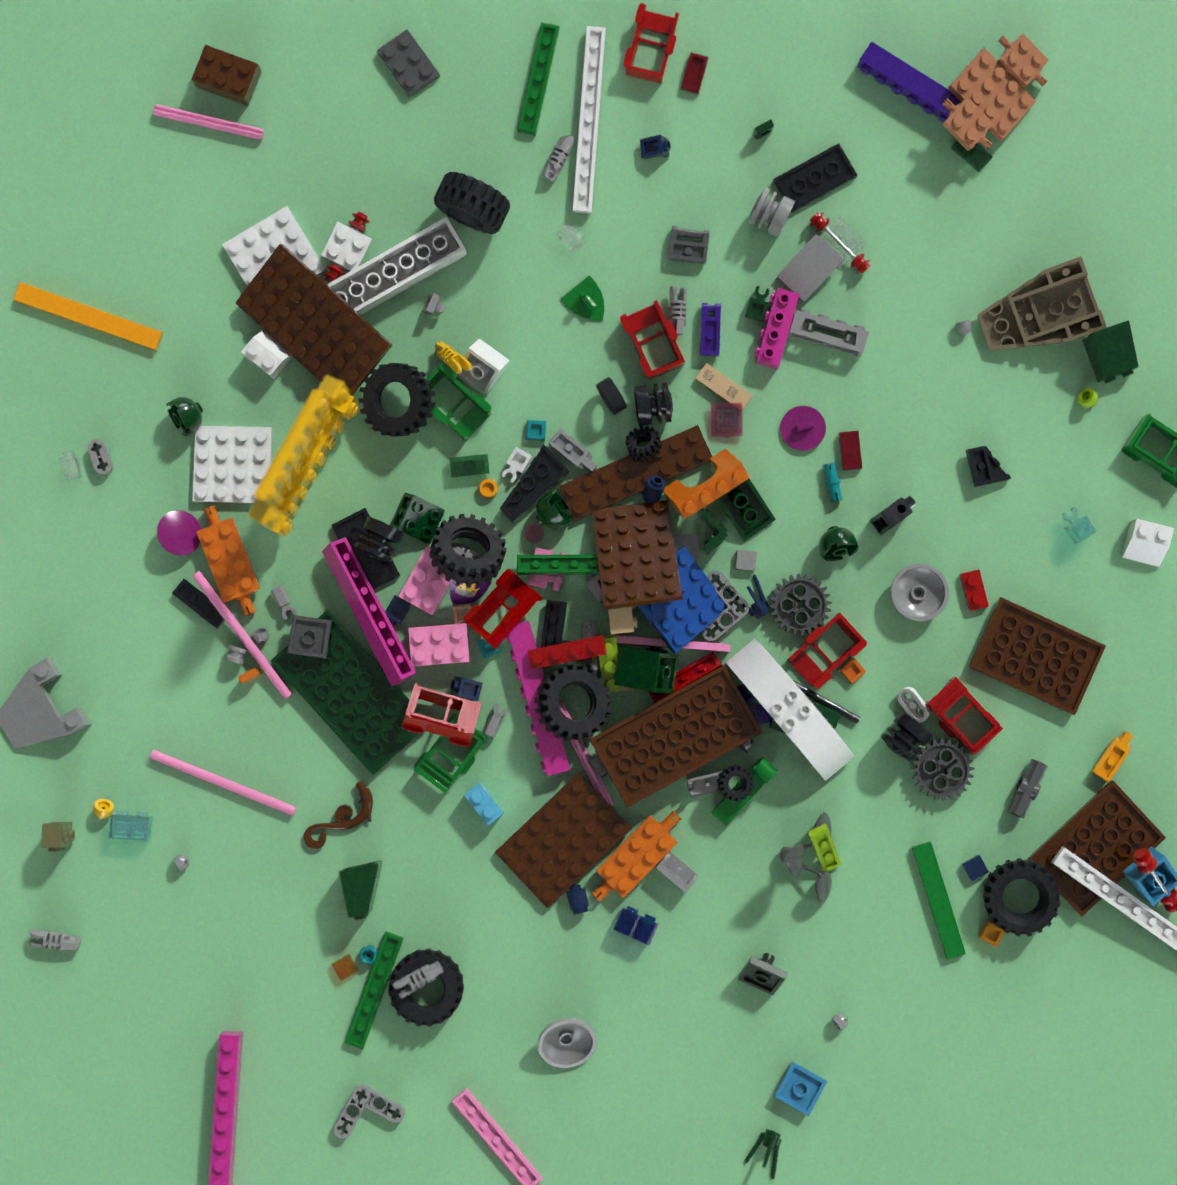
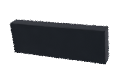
[172,578,225,629]

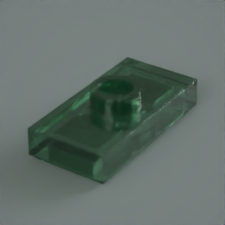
[450,454,490,478]

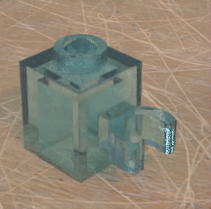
[1062,507,1097,544]

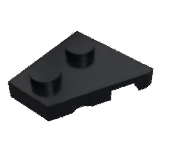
[966,446,1011,487]

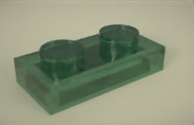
[951,141,993,172]

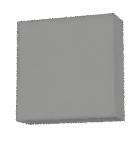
[736,550,757,571]

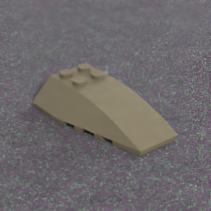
[977,256,1107,351]

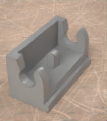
[686,771,723,798]
[655,851,698,893]

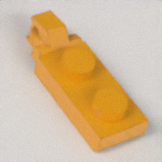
[1091,731,1133,783]

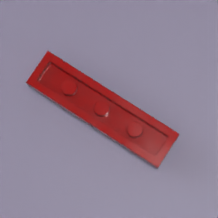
[528,635,607,670]
[648,652,722,703]

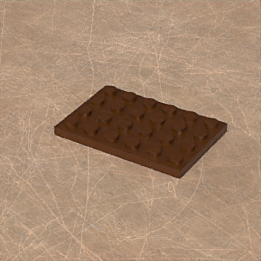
[592,500,682,610]
[968,597,1106,715]
[495,772,632,909]
[1027,780,1166,917]

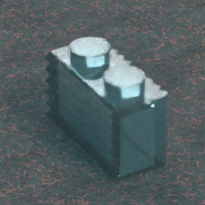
[109,810,153,840]

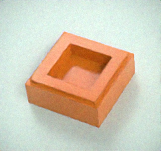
[839,657,866,684]
[238,668,262,684]

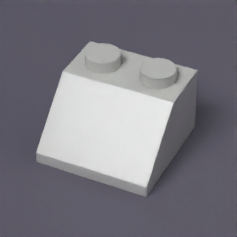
[241,330,293,379]
[456,339,510,397]
[1121,519,1174,567]

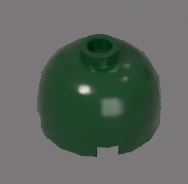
[166,397,203,436]
[536,490,572,530]
[819,526,859,561]

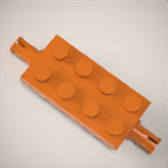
[196,506,261,616]
[592,810,681,902]

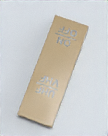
[695,363,753,412]

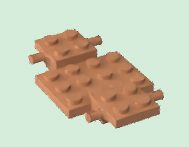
[942,34,1049,151]

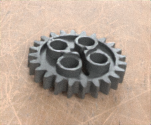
[769,573,832,636]
[910,738,975,801]

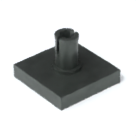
[738,953,788,995]

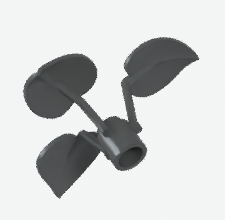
[780,812,832,904]

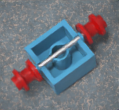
[1123,847,1177,913]

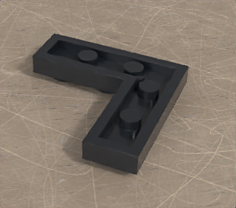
[540,600,596,664]

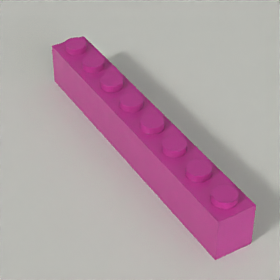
[322,537,416,687]
[506,621,570,776]
[209,1031,243,1185]

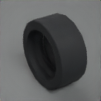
[596,377,627,415]

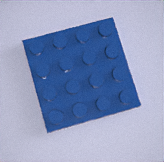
[638,546,728,654]

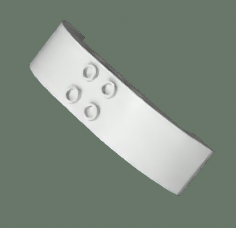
[726,638,855,781]

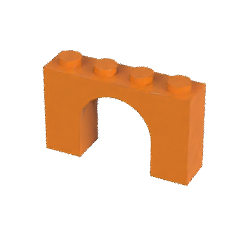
[663,449,750,519]

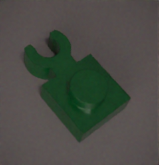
[745,286,769,322]

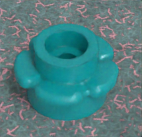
[360,945,378,965]

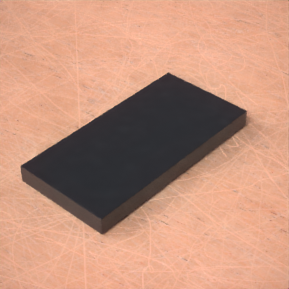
[773,143,858,213]
[332,508,401,590]

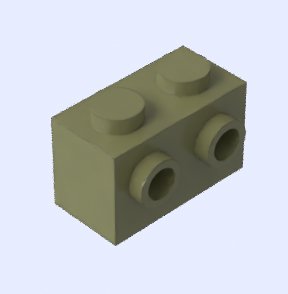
[42,822,75,851]

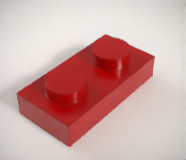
[959,569,989,611]

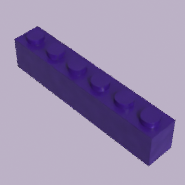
[857,41,960,123]

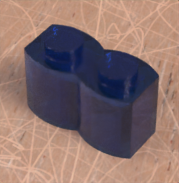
[613,906,659,945]

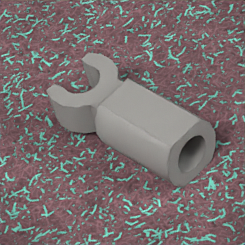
[271,585,297,620]
[483,703,508,738]

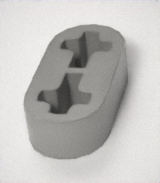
[88,439,113,475]

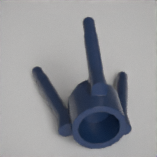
[726,575,770,619]

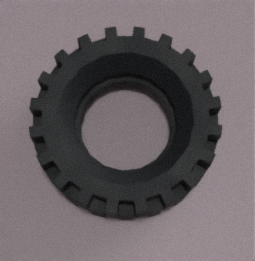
[358,363,435,437]
[429,514,507,588]
[534,664,612,741]
[983,858,1061,936]
[388,948,464,1027]

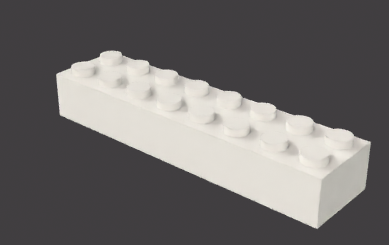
[327,217,467,315]

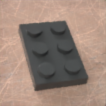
[377,29,440,98]

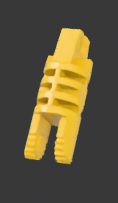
[435,341,472,374]

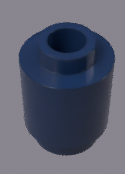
[642,476,666,504]
[566,884,589,914]

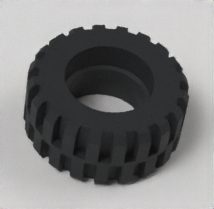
[434,172,510,234]

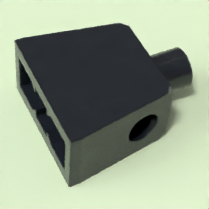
[869,496,916,535]

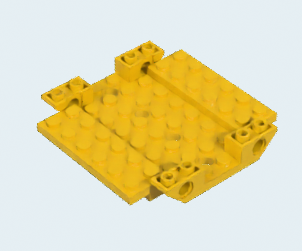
[247,375,359,537]

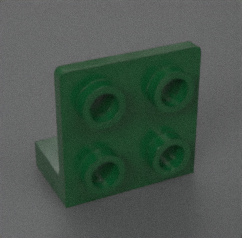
[390,493,445,544]
[697,508,728,554]

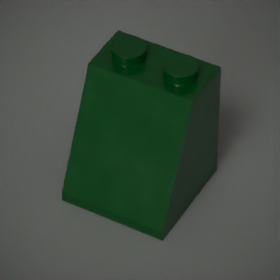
[1082,320,1139,384]
[614,647,679,693]
[339,860,382,920]

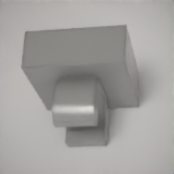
[422,293,446,315]

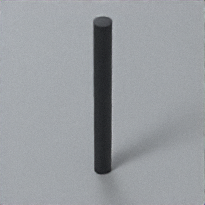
[793,680,861,724]

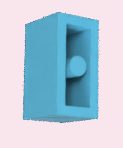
[464,782,504,825]

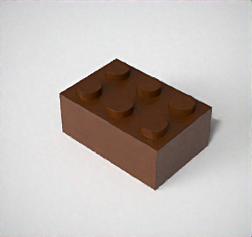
[191,45,262,106]

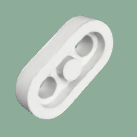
[897,687,930,723]

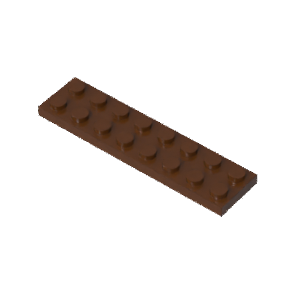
[559,425,712,521]

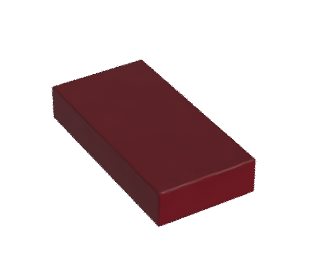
[681,52,709,95]
[839,431,863,471]

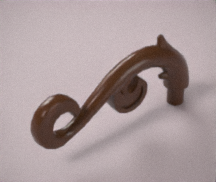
[303,780,373,849]

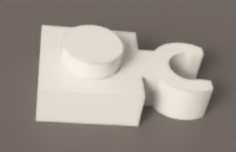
[502,447,533,483]

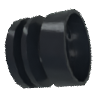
[634,382,673,426]
[354,516,404,563]
[880,711,933,762]

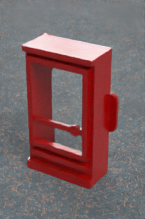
[623,3,679,84]
[620,300,685,380]
[463,569,542,650]
[787,612,867,689]
[925,677,1003,755]
[402,683,482,747]

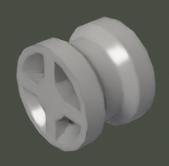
[224,645,247,665]

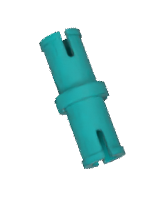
[823,462,843,502]

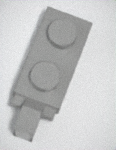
[548,428,597,472]

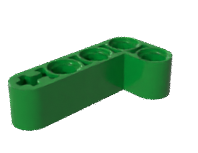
[711,757,778,826]

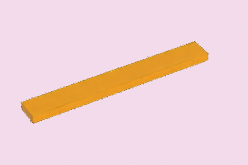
[13,282,163,351]

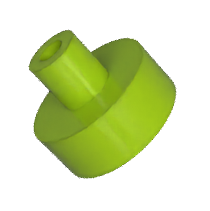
[1077,388,1098,408]

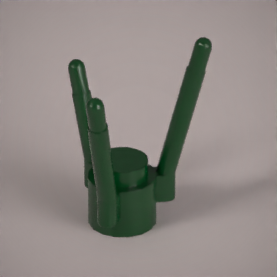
[744,1129,781,1179]

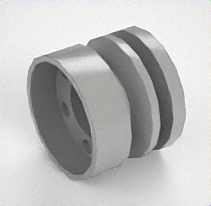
[749,187,795,238]

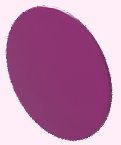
[780,406,826,451]
[157,510,201,556]

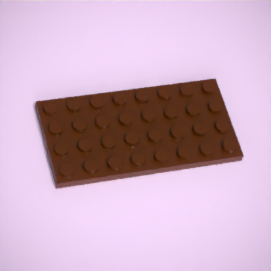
[235,244,393,396]
[589,665,763,808]

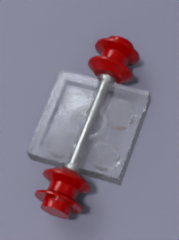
[809,212,871,274]

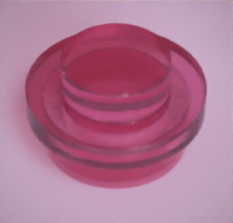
[525,524,544,544]

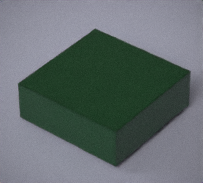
[753,119,774,140]

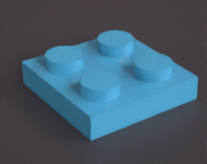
[774,1061,827,1116]

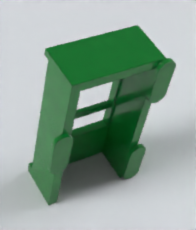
[426,363,492,441]
[1122,414,1177,487]
[414,713,488,793]

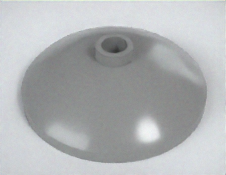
[891,564,949,621]
[538,1018,597,1068]

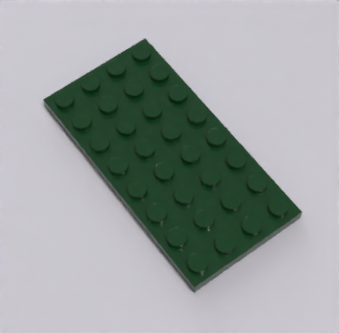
[270,609,423,775]

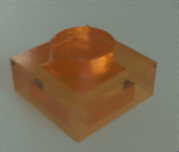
[332,954,359,981]

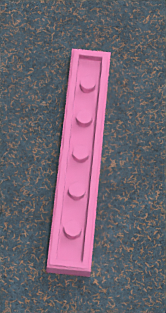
[616,635,730,653]
[451,1088,543,1185]

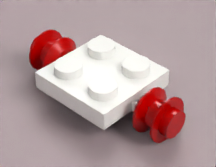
[321,212,372,283]

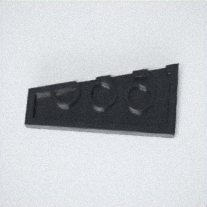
[500,444,570,524]

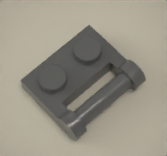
[668,226,710,264]

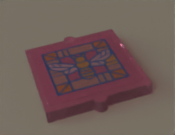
[711,401,743,438]

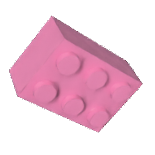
[398,546,452,616]
[408,623,471,667]

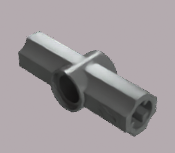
[1008,759,1048,819]

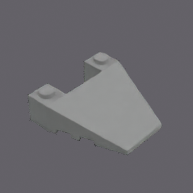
[0,658,91,749]

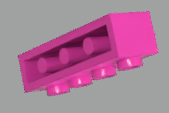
[754,288,799,370]

